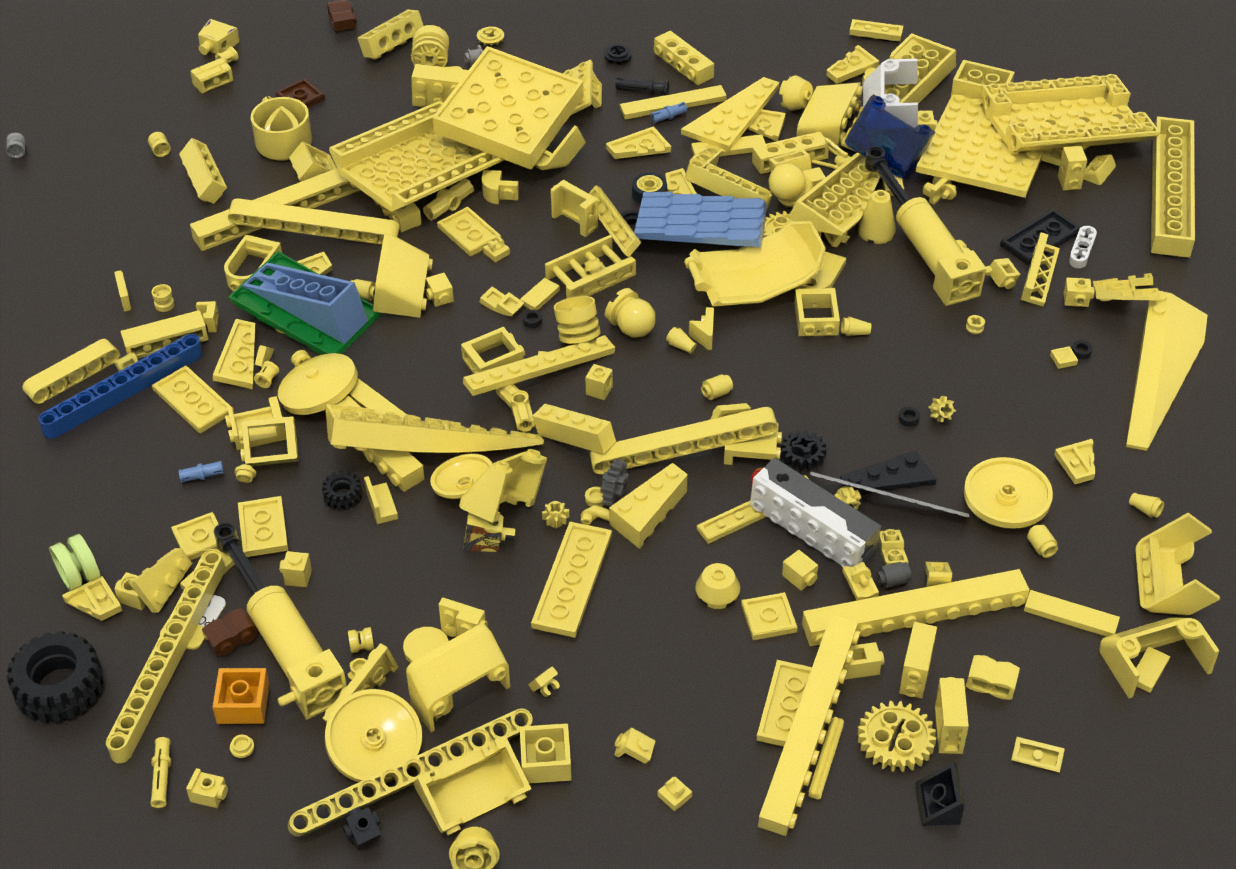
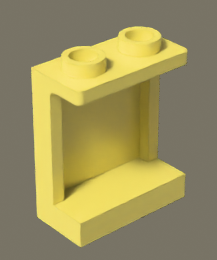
[551,180,598,237]
[225,396,287,450]
[724,423,782,465]

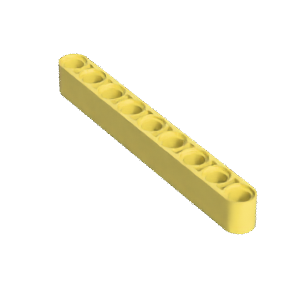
[228,199,400,245]
[590,407,778,475]

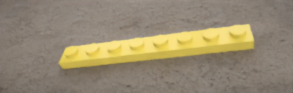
[463,335,615,396]

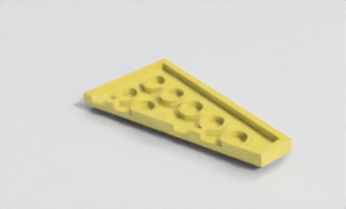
[681,77,779,151]

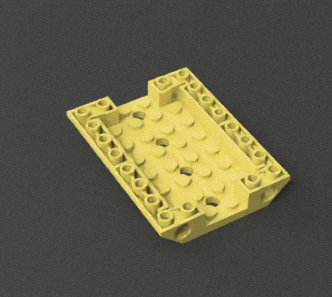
[982,74,1160,153]

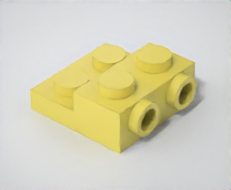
[439,597,488,637]

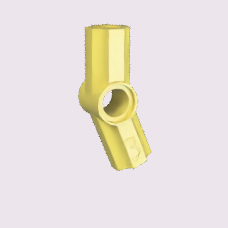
[496,384,535,432]

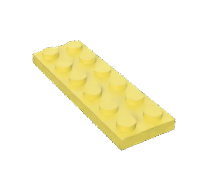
[531,522,612,638]

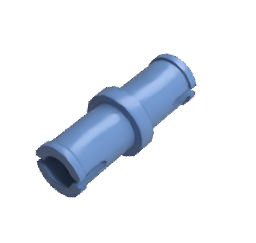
[650,101,688,124]
[179,461,224,483]

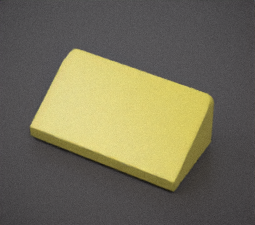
[1083,155,1116,185]
[1011,737,1065,773]

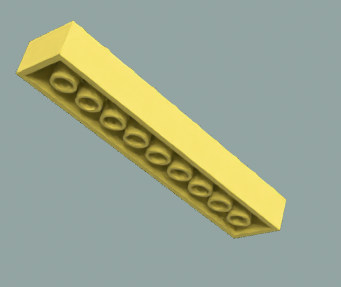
[1151,117,1195,258]

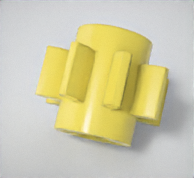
[928,396,956,422]
[834,486,861,510]
[542,501,569,528]

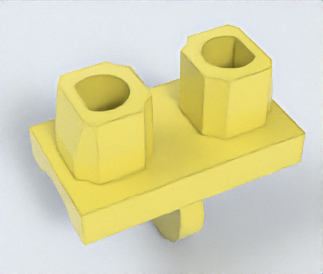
[923,176,957,205]
[842,562,879,601]

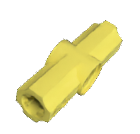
[423,178,474,221]

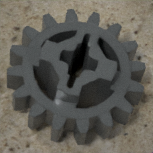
[600,460,629,507]

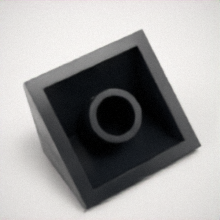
[915,761,965,826]

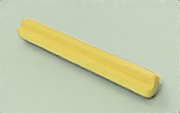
[808,717,844,800]

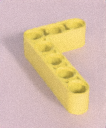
[685,145,772,212]

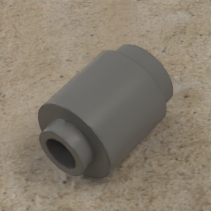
[876,562,911,588]

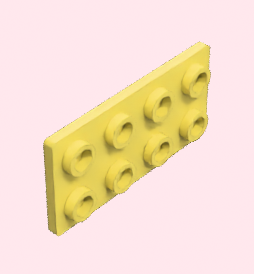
[563,60,602,116]

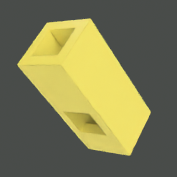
[844,642,884,679]

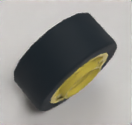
[632,173,667,204]

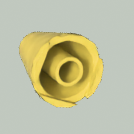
[858,190,896,244]

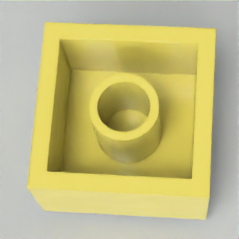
[520,723,572,783]

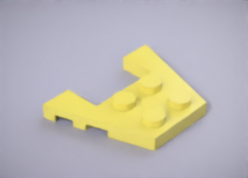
[1093,273,1160,301]

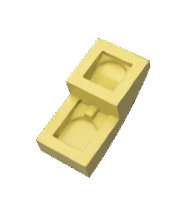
[479,287,524,317]

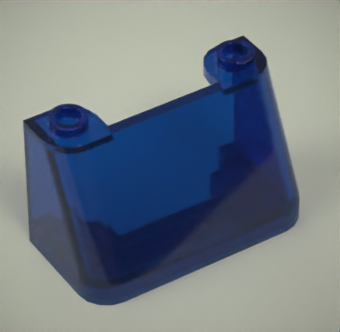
[845,94,936,178]

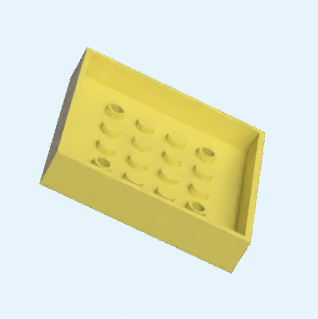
[432,46,584,170]

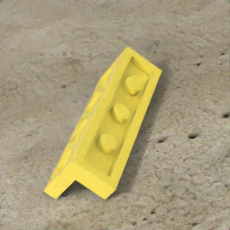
[1021,233,1060,307]

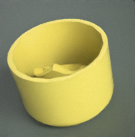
[251,97,312,161]

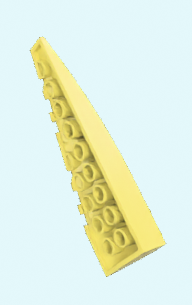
[326,404,544,453]

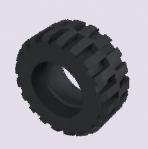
[7,631,104,723]

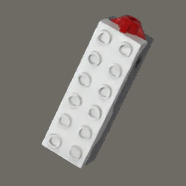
[750,458,881,567]

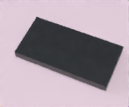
[1000,209,1081,265]

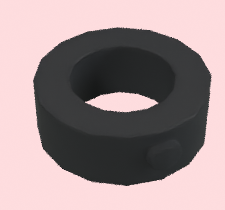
[522,310,542,328]
[1072,340,1093,359]
[898,407,920,427]

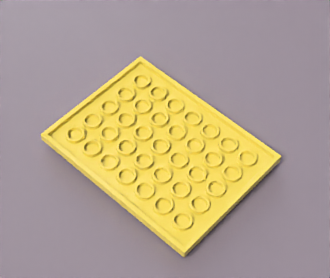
[916,94,1045,198]

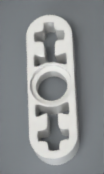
[1069,226,1097,268]

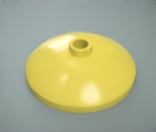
[430,454,492,499]

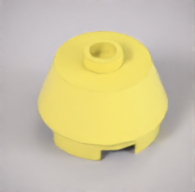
[779,75,813,111]
[695,563,740,609]
[449,827,500,869]

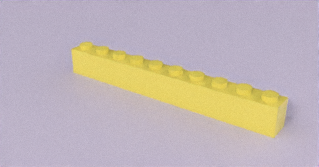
[190,168,360,251]
[802,569,1029,646]
[758,613,861,836]

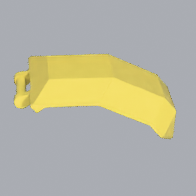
[684,221,825,306]

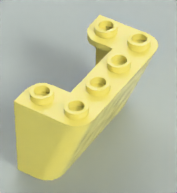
[796,82,863,149]

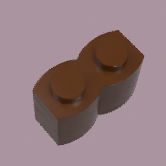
[327,0,357,32]
[202,608,258,657]

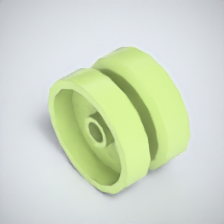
[49,534,100,591]

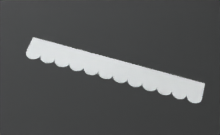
[810,472,969,517]

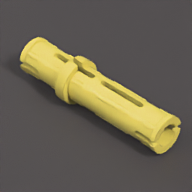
[150,737,171,808]

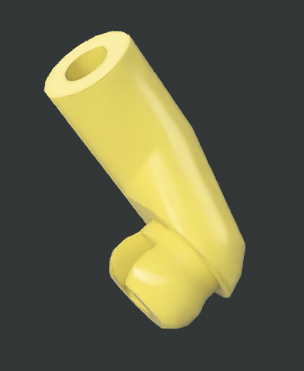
[581,505,609,525]

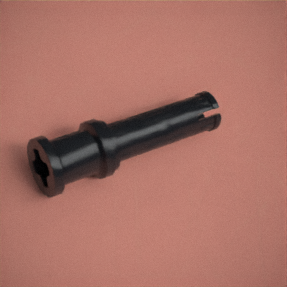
[615,77,670,96]

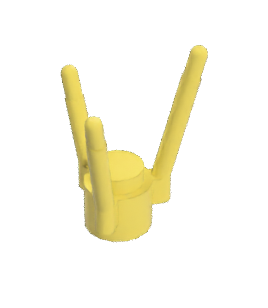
[811,138,851,170]

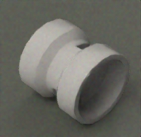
[6,133,26,158]

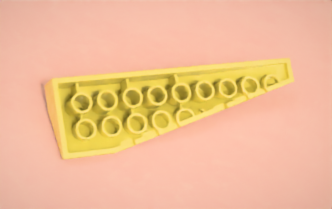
[841,33,956,152]
[788,133,897,236]
[1126,291,1208,451]

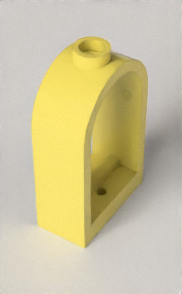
[224,235,282,292]

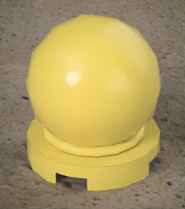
[768,163,814,208]
[605,288,656,338]

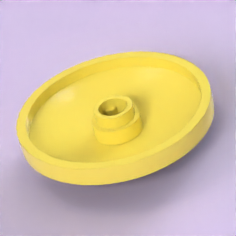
[278,353,358,415]
[964,457,1053,528]
[325,689,422,783]

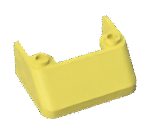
[534,126,586,170]
[1136,513,1220,615]
[1099,618,1219,698]
[406,624,510,732]

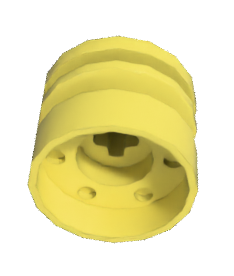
[411,25,449,67]
[554,296,601,344]

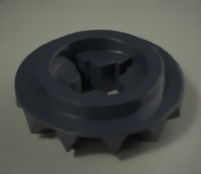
[604,44,632,64]

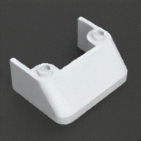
[863,59,918,129]

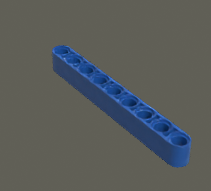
[38,334,203,439]

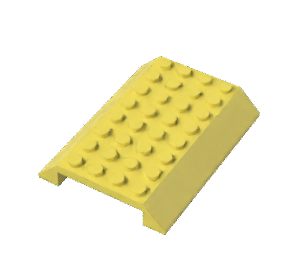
[329,101,504,212]

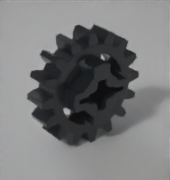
[781,430,827,470]

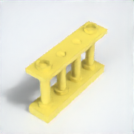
[545,235,636,299]

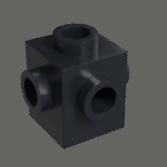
[342,806,381,848]

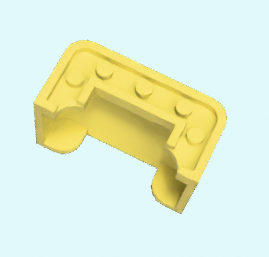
[373,234,433,318]
[459,449,547,523]
[413,736,531,836]

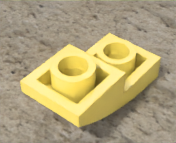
[879,529,908,565]

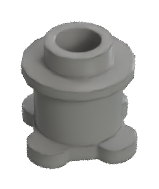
[464,45,483,66]

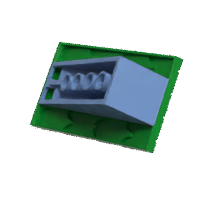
[228,251,382,355]

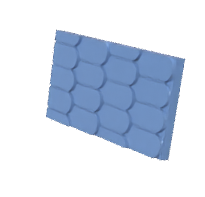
[634,192,767,247]

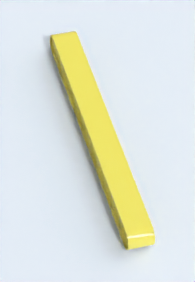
[106,549,225,763]
[287,708,532,837]

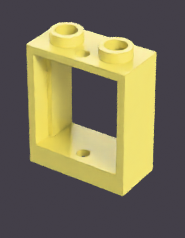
[794,288,840,336]
[461,327,525,374]
[239,416,299,466]
[899,622,937,698]
[935,677,969,754]

